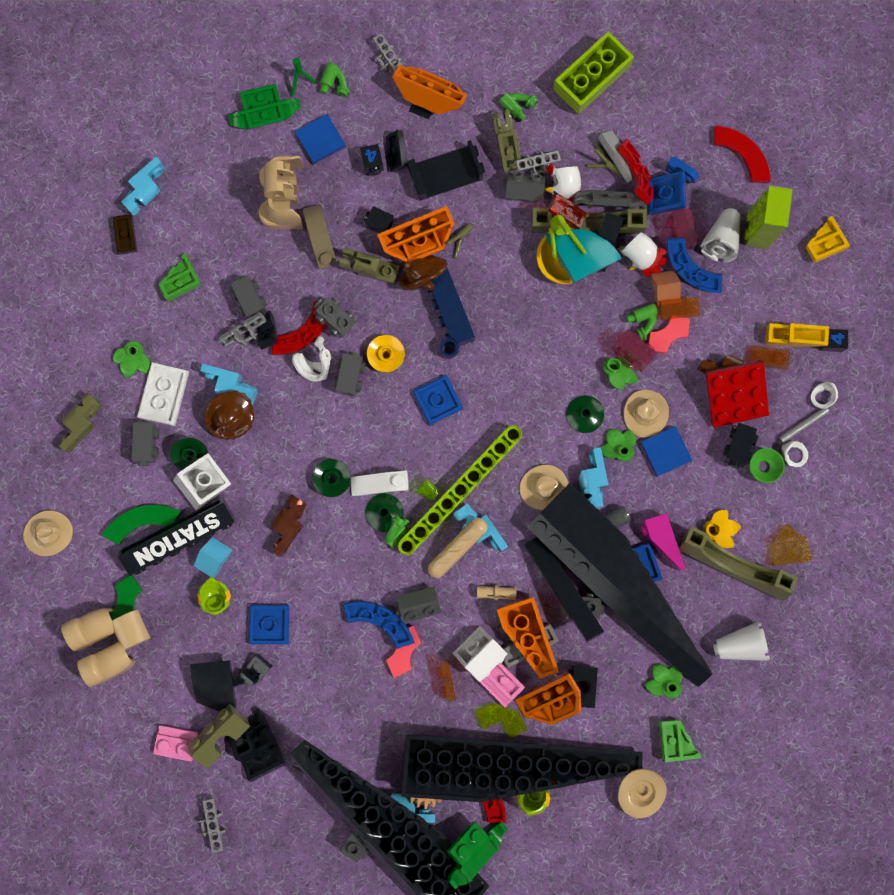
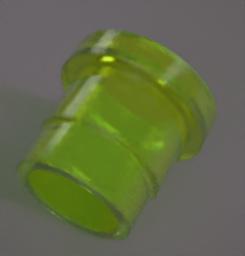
[416,478,440,501]

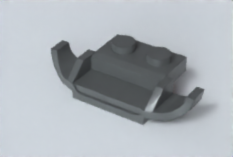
[572,190,647,209]

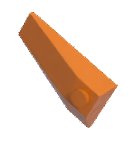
[496,595,559,679]

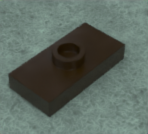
[112,214,138,255]

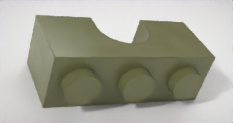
[187,704,250,769]

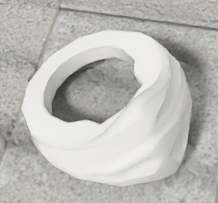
[811,382,838,409]
[781,441,808,467]

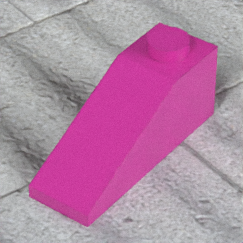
[641,513,686,571]

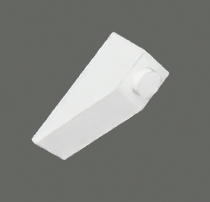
[351,471,409,496]

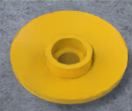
[367,335,405,373]

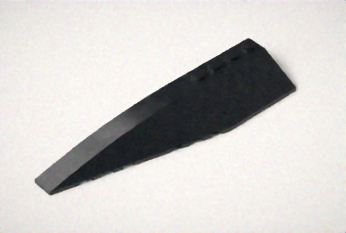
[527,483,713,687]
[401,734,643,802]
[289,740,489,895]

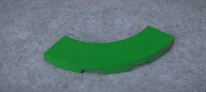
[102,505,181,545]

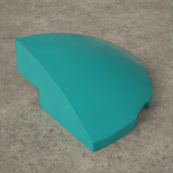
[545,229,622,284]

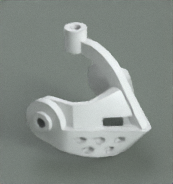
[292,336,331,382]

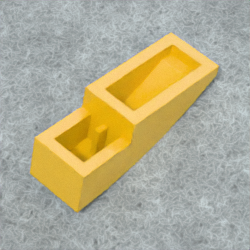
[765,323,829,347]

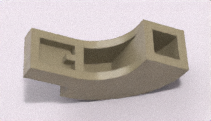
[303,204,337,269]

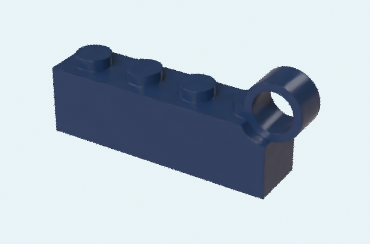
[426,268,475,359]

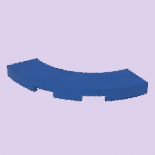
[666,237,722,293]
[343,602,415,649]

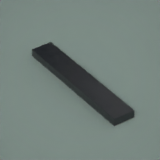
[524,537,604,643]

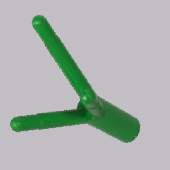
[291,58,316,97]

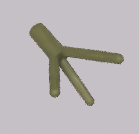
[586,141,621,176]
[447,223,473,259]

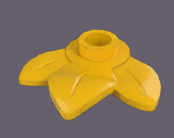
[703,510,741,548]

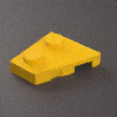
[806,216,850,263]

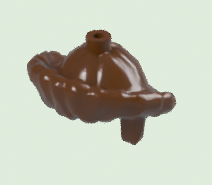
[399,255,448,291]
[204,390,254,440]

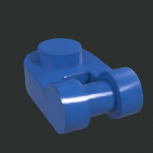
[666,157,699,184]

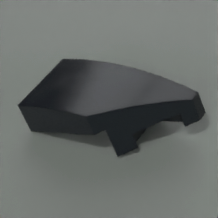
[257,311,278,350]
[234,654,272,686]

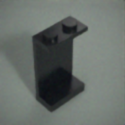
[407,140,485,201]

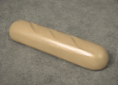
[428,518,487,578]

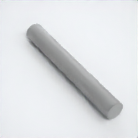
[778,408,830,444]

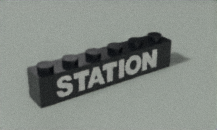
[118,497,235,576]

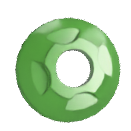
[749,448,785,483]

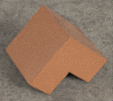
[651,270,681,306]

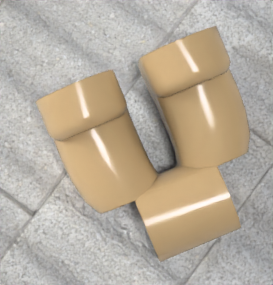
[259,156,304,229]
[61,608,151,687]

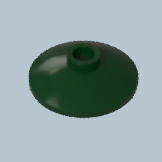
[566,395,604,433]
[170,437,209,470]
[312,459,351,497]
[365,494,404,532]

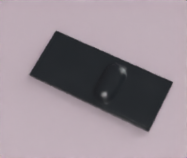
[409,104,432,119]

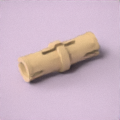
[477,585,516,601]

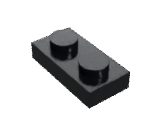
[386,130,408,172]

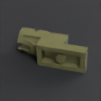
[491,109,522,172]
[339,248,400,285]
[59,392,102,453]

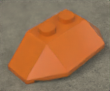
[392,65,467,115]
[377,206,455,263]
[515,672,581,725]

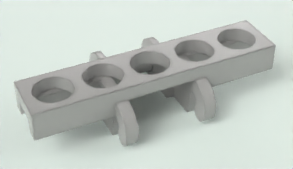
[373,33,403,72]
[514,150,561,176]
[219,312,266,346]
[197,798,226,853]

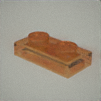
[659,297,700,320]
[749,346,790,370]
[437,660,456,702]

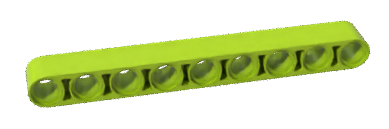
[398,425,522,556]

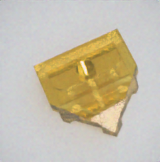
[769,523,812,567]

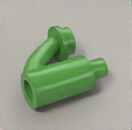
[320,62,350,97]
[499,93,539,122]
[626,303,658,341]
[383,515,410,548]

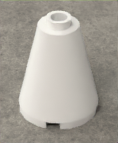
[701,208,740,262]
[713,621,770,661]

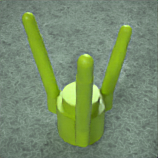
[548,215,586,258]

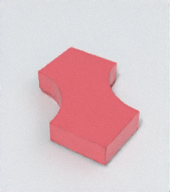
[647,316,690,354]
[386,625,421,678]

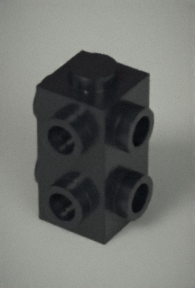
[723,423,759,469]

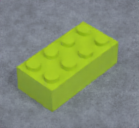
[553,31,634,115]
[743,186,793,249]

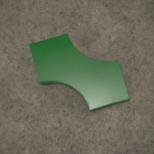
[110,575,143,619]

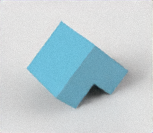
[194,537,232,578]

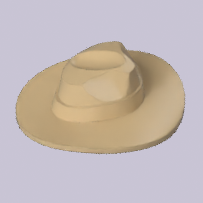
[624,390,669,438]
[520,465,568,510]
[23,511,73,556]
[618,769,667,818]

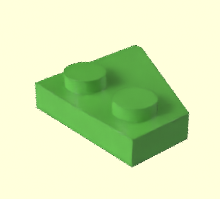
[159,253,202,302]
[659,719,701,762]

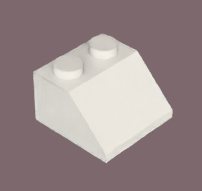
[173,453,231,510]
[453,626,507,682]

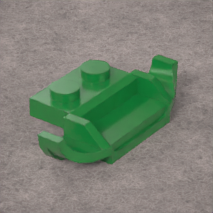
[227,84,301,130]
[447,821,508,889]

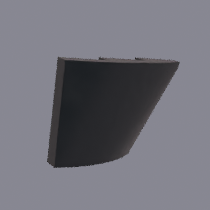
[190,660,237,712]
[230,708,286,782]

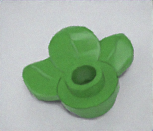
[113,341,150,378]
[603,356,638,391]
[600,429,636,462]
[645,664,682,699]

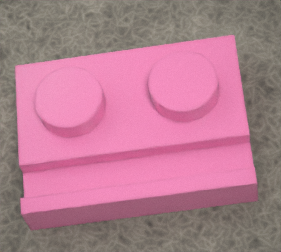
[480,663,525,707]
[153,725,199,762]

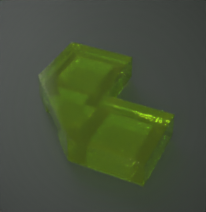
[475,703,528,739]

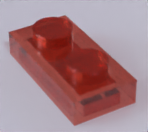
[547,193,587,229]

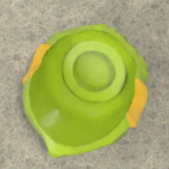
[197,577,231,616]
[516,790,550,816]

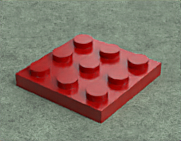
[705,360,769,428]

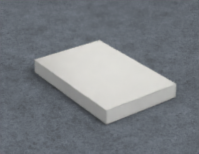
[137,362,189,426]

